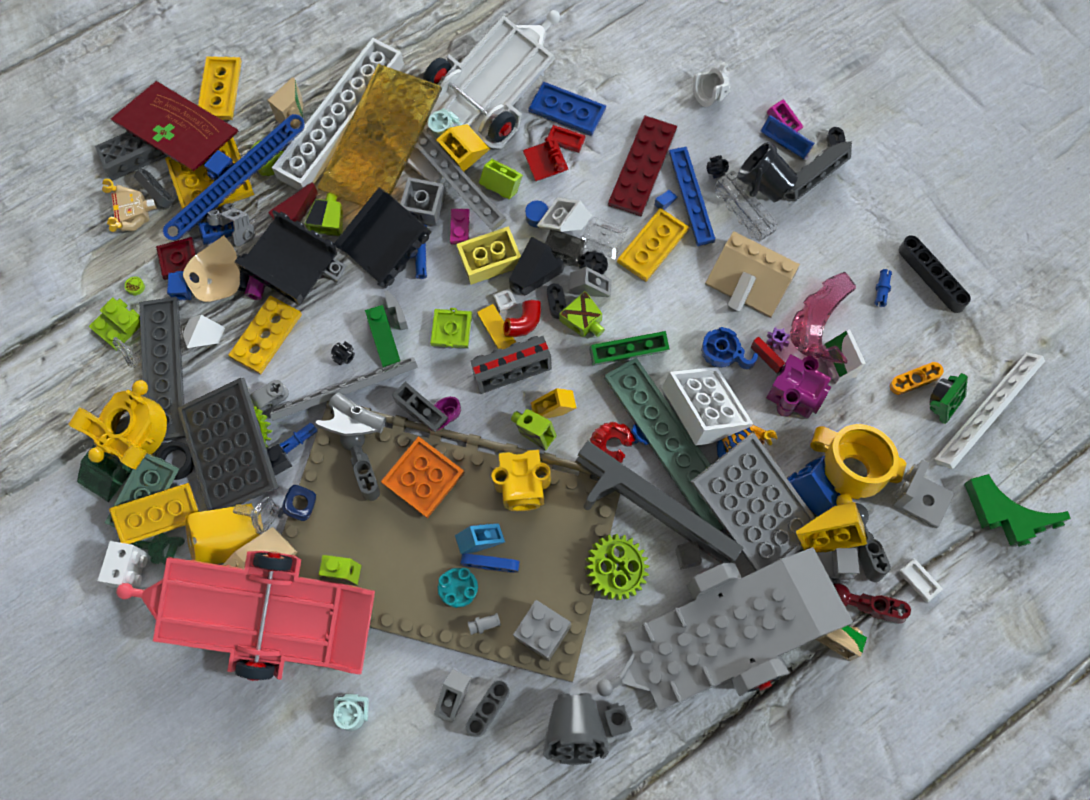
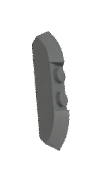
[783,141,852,201]

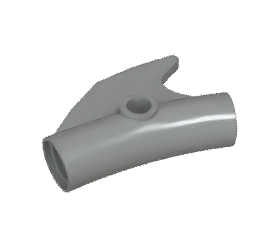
[316,393,386,436]

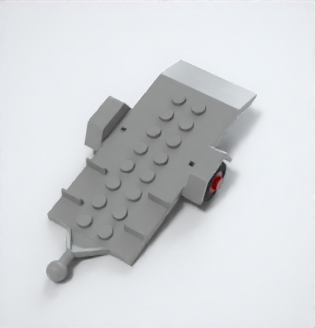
[597,547,853,712]

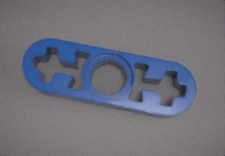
[460,554,520,573]

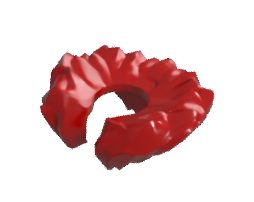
[590,422,635,463]

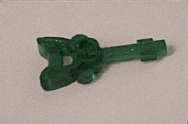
[119,533,185,565]

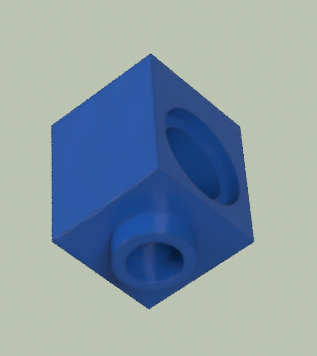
[204,150,234,181]
[167,271,193,301]

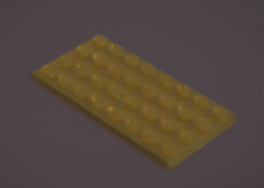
[317,64,442,207]

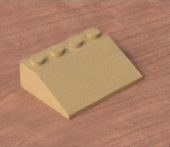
[705,231,800,318]

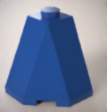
[787,455,841,516]

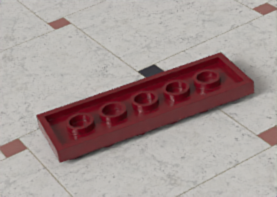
[608,115,678,217]

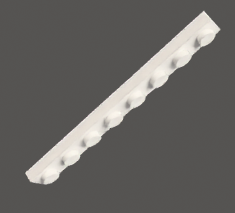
[935,352,1045,469]

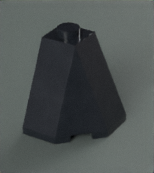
[509,237,564,296]

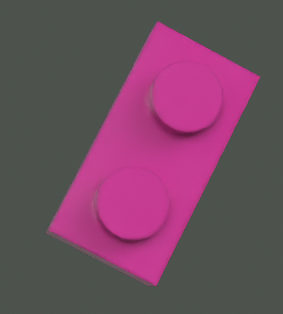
[450,209,470,244]

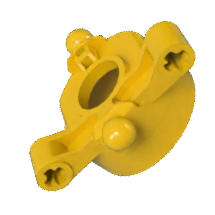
[68,380,167,470]
[810,424,907,505]

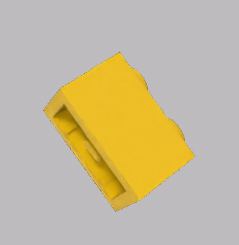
[436,124,490,172]

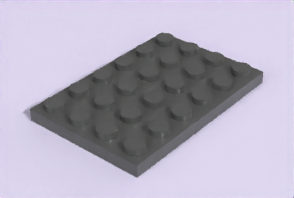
[178,378,278,511]

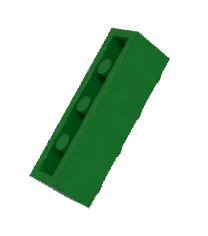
[589,331,670,366]

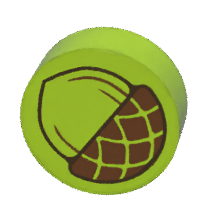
[125,276,145,296]

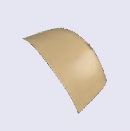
[183,235,240,302]

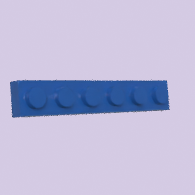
[669,146,716,246]

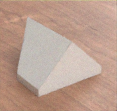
[183,315,225,348]

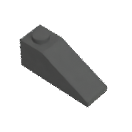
[392,382,448,432]

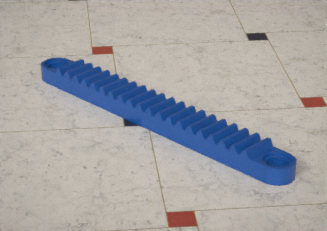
[163,114,305,241]

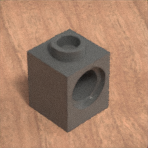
[604,703,632,738]

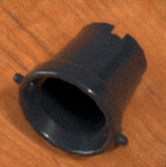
[737,142,798,202]

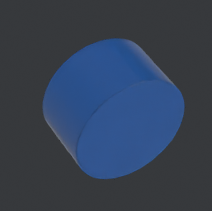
[525,200,549,228]

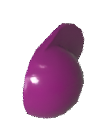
[430,396,461,431]

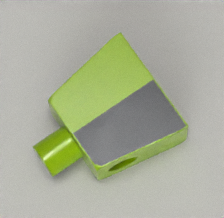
[305,193,343,236]

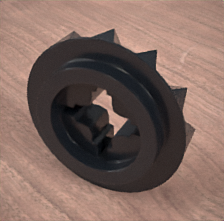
[579,250,608,275]

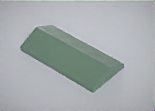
[105,453,179,527]

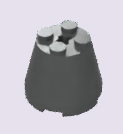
[544,693,609,765]

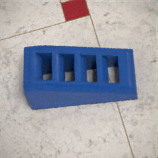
[198,222,234,245]

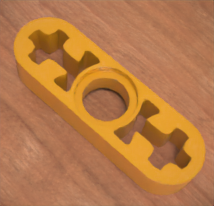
[890,362,944,395]

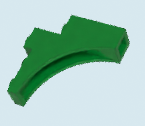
[964,474,1071,547]

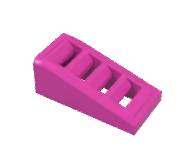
[766,99,804,132]

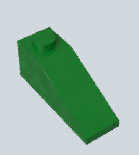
[365,305,401,368]

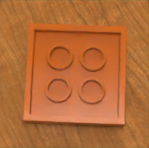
[381,436,465,519]

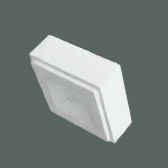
[493,288,517,313]

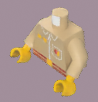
[102,179,158,232]

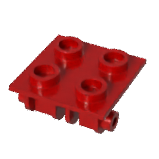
[523,136,569,181]

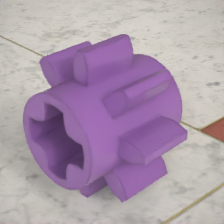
[766,327,790,352]

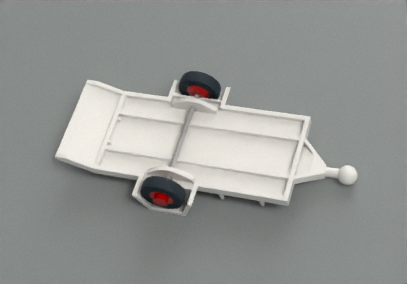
[384,10,560,183]

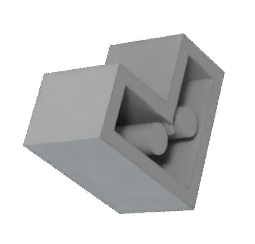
[816,548,859,584]

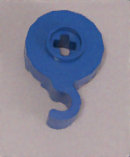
[701,327,758,369]

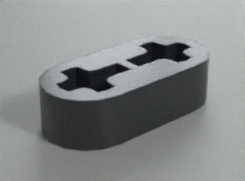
[827,127,846,147]
[547,283,567,319]

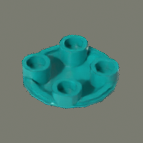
[438,568,478,608]

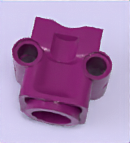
[766,354,831,419]

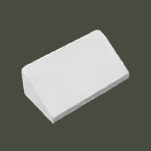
[728,272,756,311]

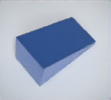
[654,190,678,210]

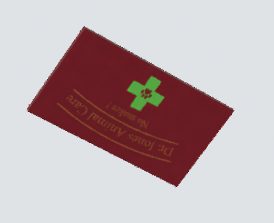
[111,81,239,172]

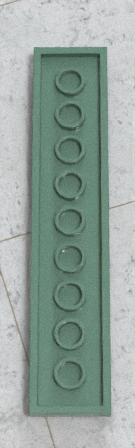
[604,357,724,531]

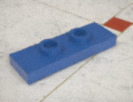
[760,115,815,159]

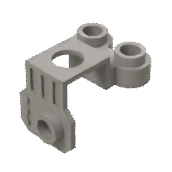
[207,203,255,247]

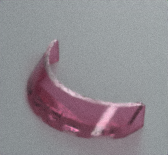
[790,272,856,364]

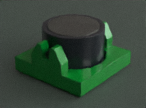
[929,373,968,424]

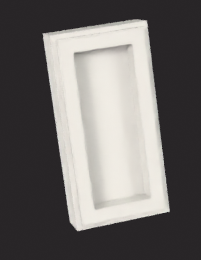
[898,558,943,603]

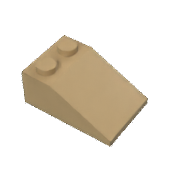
[223,527,297,568]

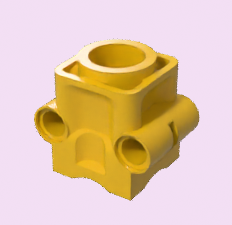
[492,450,551,511]

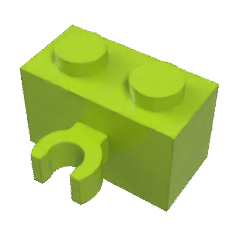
[479,159,523,199]

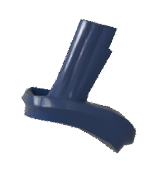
[278,485,316,521]

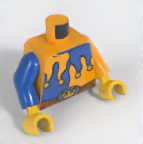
[716,425,778,458]

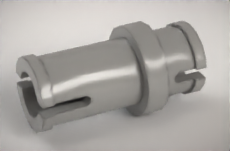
[467,613,501,635]

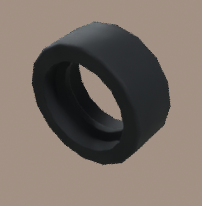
[156,441,195,480]

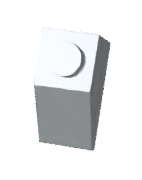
[569,267,612,297]
[434,669,471,723]

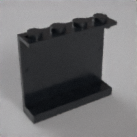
[334,187,432,288]
[234,210,338,306]

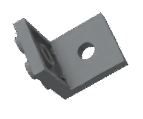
[893,460,955,529]

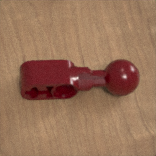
[833,583,911,624]

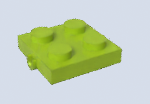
[430,308,472,349]

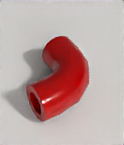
[503,300,541,337]

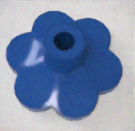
[631,424,649,445]

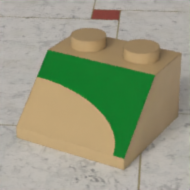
[268,77,303,129]
[815,626,867,661]

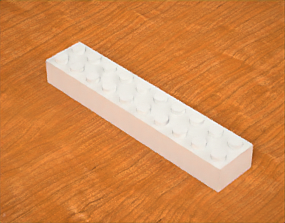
[272,38,404,191]

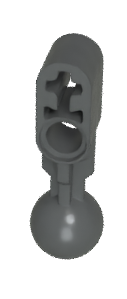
[340,435,380,501]
[856,503,891,582]

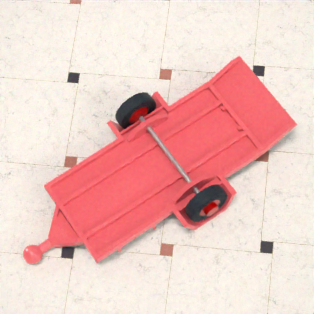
[116,550,375,681]

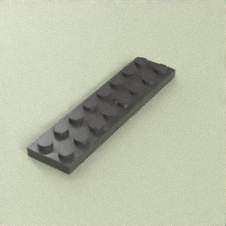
[139,297,186,442]

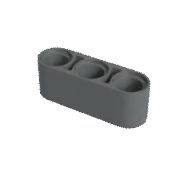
[466,681,510,737]

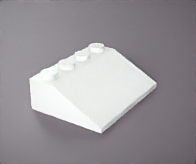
[662,367,753,445]

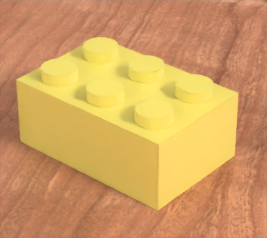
[457,226,521,285]

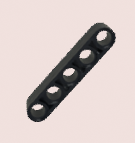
[899,235,971,313]

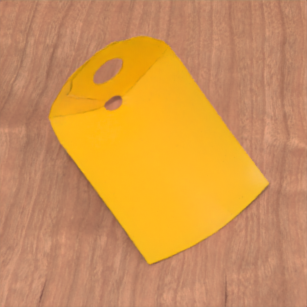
[186,503,260,564]

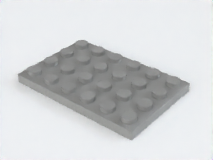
[690,433,815,571]

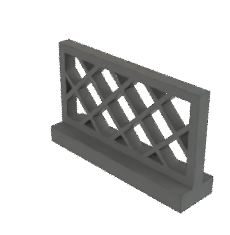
[95,131,167,181]

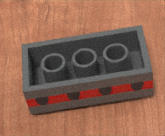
[471,336,552,394]

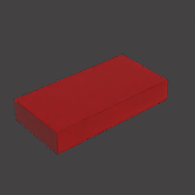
[548,125,586,153]
[751,337,785,374]

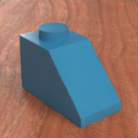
[455,523,505,554]

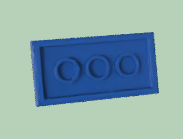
[529,81,606,136]

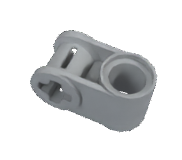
[250,380,289,414]

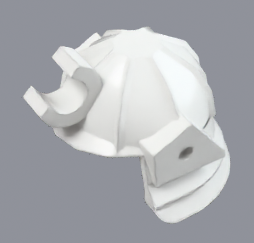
[692,62,733,107]

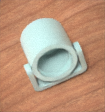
[428,108,463,139]
[333,694,369,731]

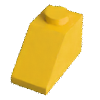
[530,388,576,419]

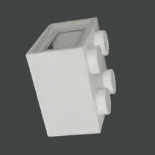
[98,541,148,589]

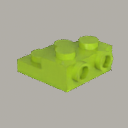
[89,297,140,351]

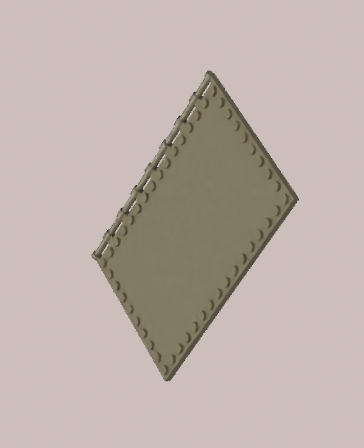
[282,400,620,683]

